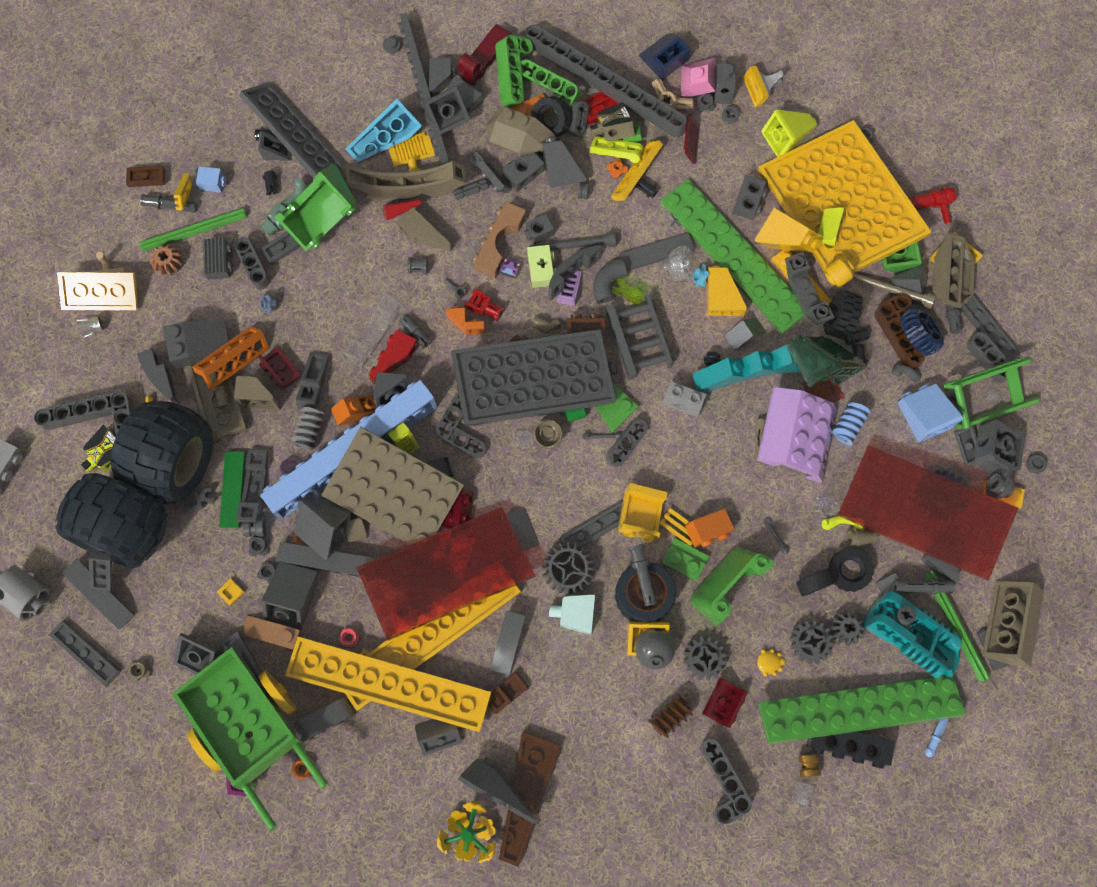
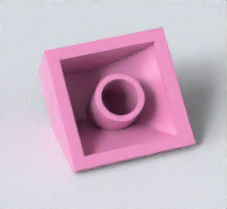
[681,58,716,98]

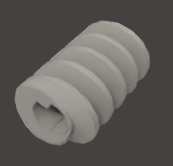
[291,407,324,450]

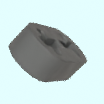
[568,100,588,136]

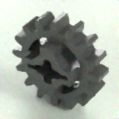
[789,620,834,664]
[683,637,727,681]

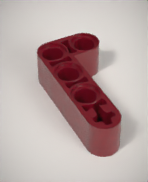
[458,24,513,86]

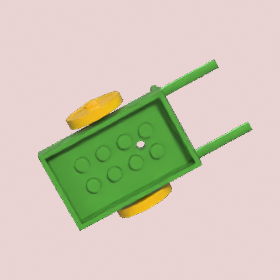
[172,647,328,831]

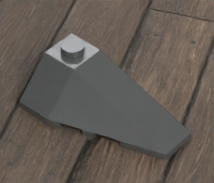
[458,757,541,824]

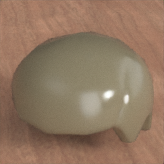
[533,420,563,448]

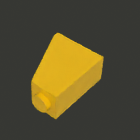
[706,266,747,316]

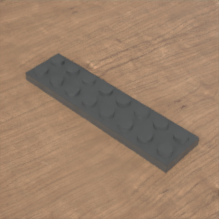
[240,83,350,188]

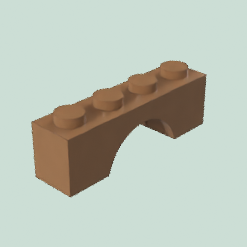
[473,202,526,278]

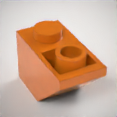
[331,395,376,426]

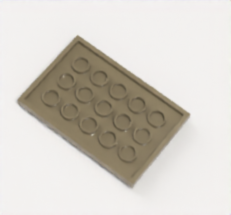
[321,426,464,552]

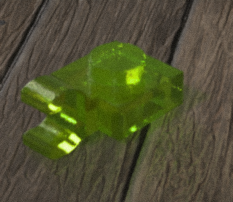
[612,278,644,306]

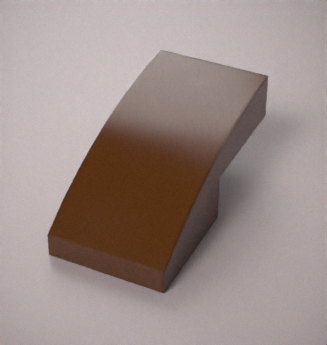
[488,672,529,714]

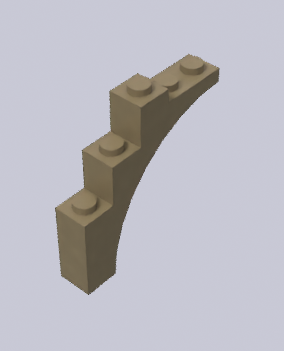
[341,161,466,202]

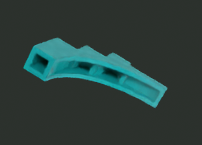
[693,344,817,393]

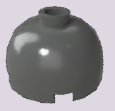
[635,629,675,669]

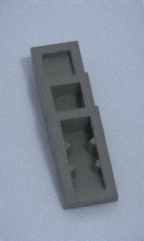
[62,558,134,630]

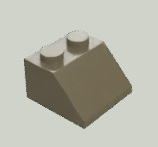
[234,374,280,410]

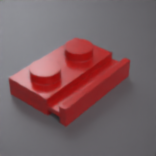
[581,92,619,125]

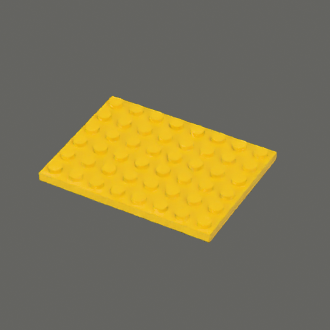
[758,120,931,273]

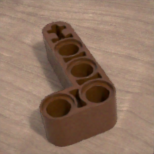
[874,294,924,370]

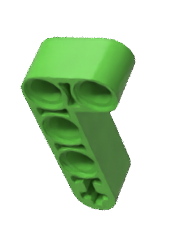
[495,35,533,108]
[521,60,583,115]

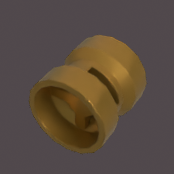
[798,755,821,777]

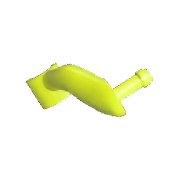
[822,515,866,530]

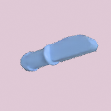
[925,718,948,757]

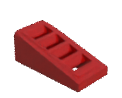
[382,199,421,221]

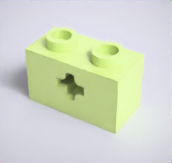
[527,245,556,288]

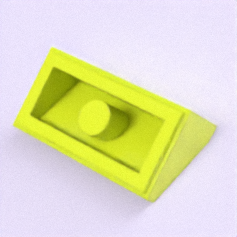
[818,207,844,246]

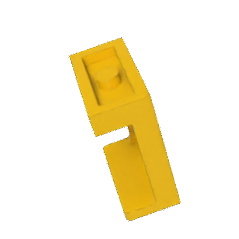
[618,483,668,542]

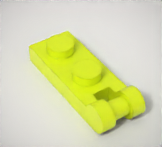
[590,136,643,163]

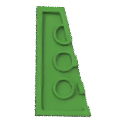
[595,382,639,434]

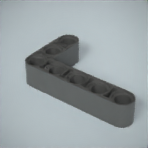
[34,391,134,435]

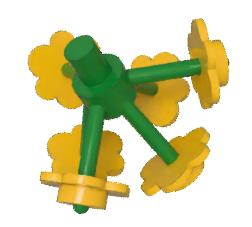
[436,801,496,863]

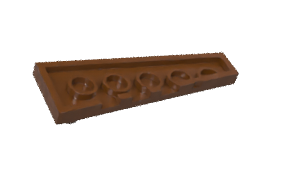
[499,732,560,867]

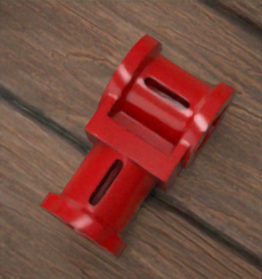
[464,289,505,321]

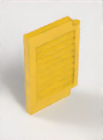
[388,132,435,167]

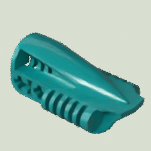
[863,592,961,679]

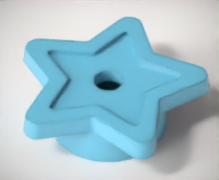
[693,264,709,287]

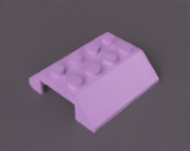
[757,387,837,482]

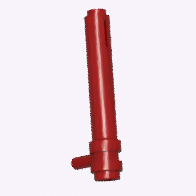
[908,186,957,224]

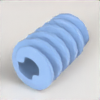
[832,402,871,446]

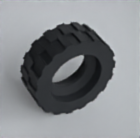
[531,96,572,137]
[829,547,874,592]

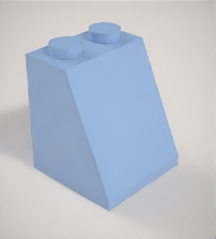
[898,384,963,443]

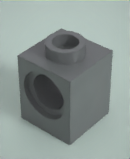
[524,214,554,244]

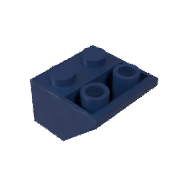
[639,35,691,80]

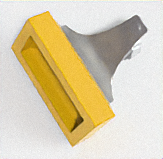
[743,66,784,107]

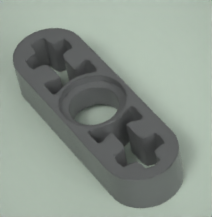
[606,419,648,466]

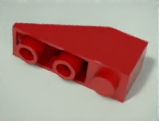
[369,330,418,384]

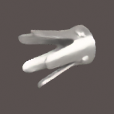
[76,316,106,338]

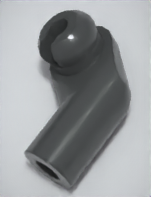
[892,364,921,383]

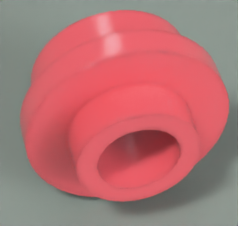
[339,627,359,648]

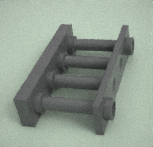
[606,294,674,380]

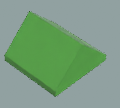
[882,242,922,273]

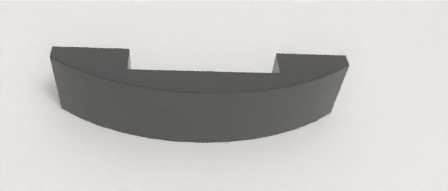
[548,245,602,301]
[236,449,268,523]

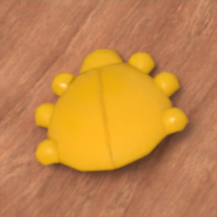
[757,648,786,677]

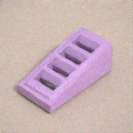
[557,270,582,306]

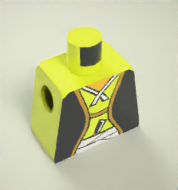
[81,425,116,472]

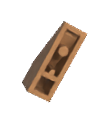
[241,616,304,650]

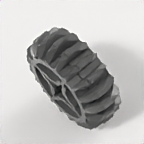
[542,541,595,595]

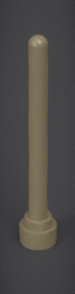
[852,273,936,309]

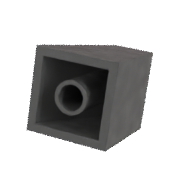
[294,492,352,560]
[261,562,318,631]

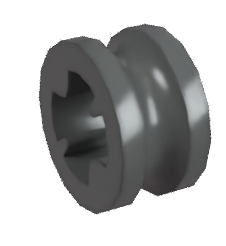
[722,106,739,124]
[578,182,589,200]

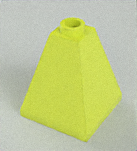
[761,110,817,157]

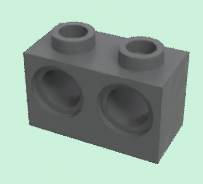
[732,175,767,220]

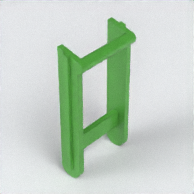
[943,356,1041,430]

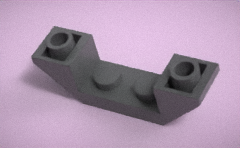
[785,252,834,325]

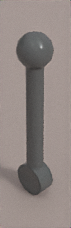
[583,432,621,440]
[764,518,789,554]

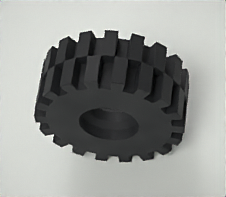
[823,289,863,340]

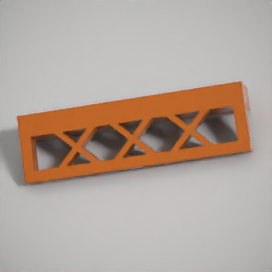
[192,326,269,390]

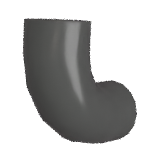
[593,259,627,304]

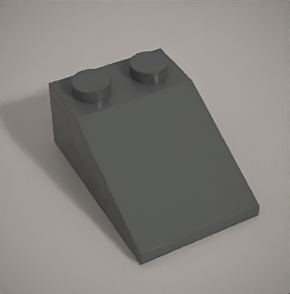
[163,320,229,369]

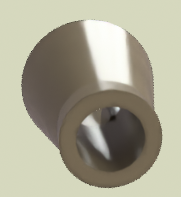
[846,528,878,548]

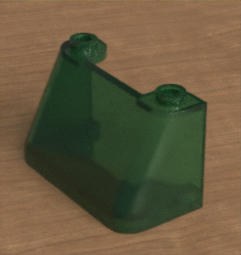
[786,335,866,387]

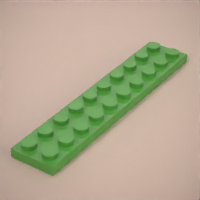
[661,179,805,334]
[758,676,965,744]

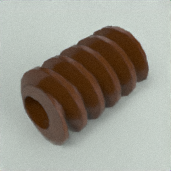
[648,694,693,738]

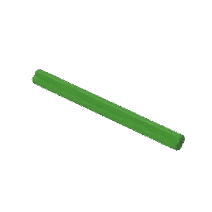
[139,208,247,252]
[924,571,990,682]

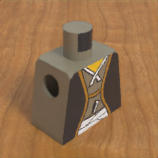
[589,102,635,142]

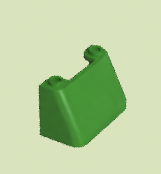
[275,163,357,251]
[690,547,775,627]

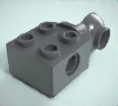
[974,420,1025,499]

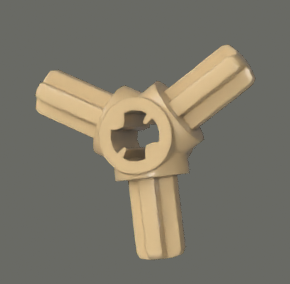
[649,79,694,126]

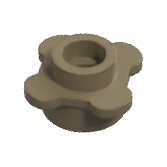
[127,659,150,682]

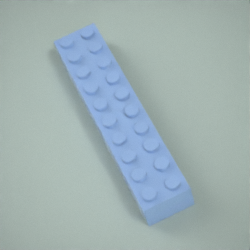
[260,380,437,520]

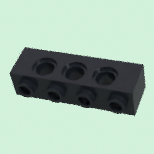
[807,732,895,769]

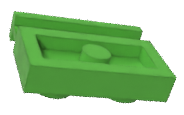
[661,538,709,582]

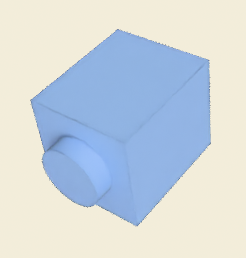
[196,167,226,192]

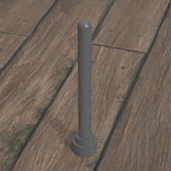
[528,232,616,250]

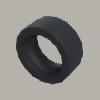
[796,568,837,597]

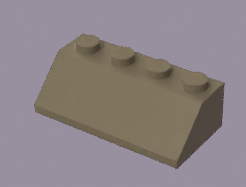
[982,581,1044,667]

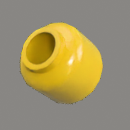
[824,259,854,287]

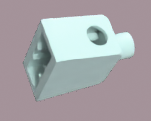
[549,595,595,635]

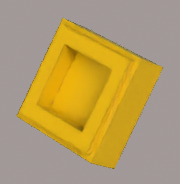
[217,578,245,606]

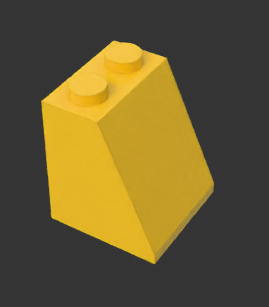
[754,208,823,253]

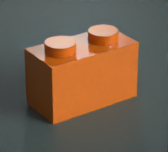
[685,509,735,548]

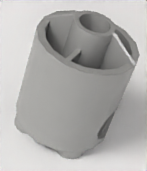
[0,564,50,621]

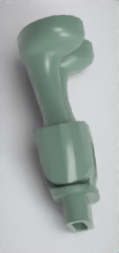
[260,177,307,236]

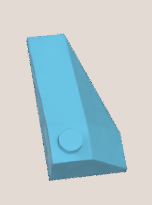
[345,99,422,162]

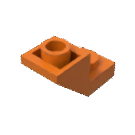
[446,306,485,335]

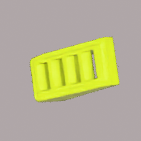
[388,422,420,454]

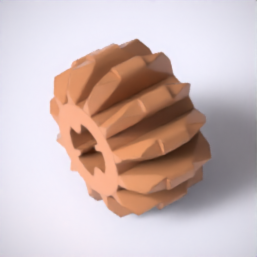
[149,244,182,275]

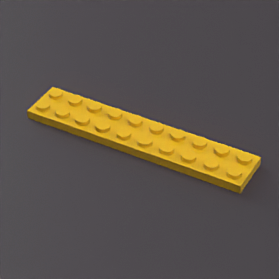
[345,560,521,711]
[285,637,491,732]

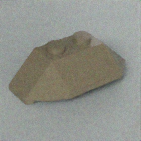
[486,107,555,155]
[932,233,975,308]

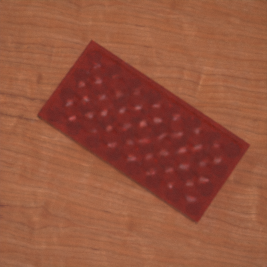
[837,445,1018,581]
[356,507,535,641]

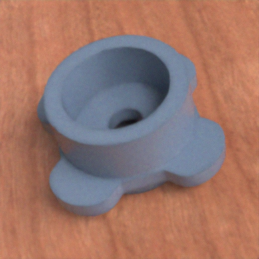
[260,294,276,313]

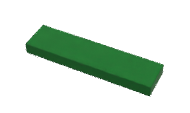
[219,451,246,528]

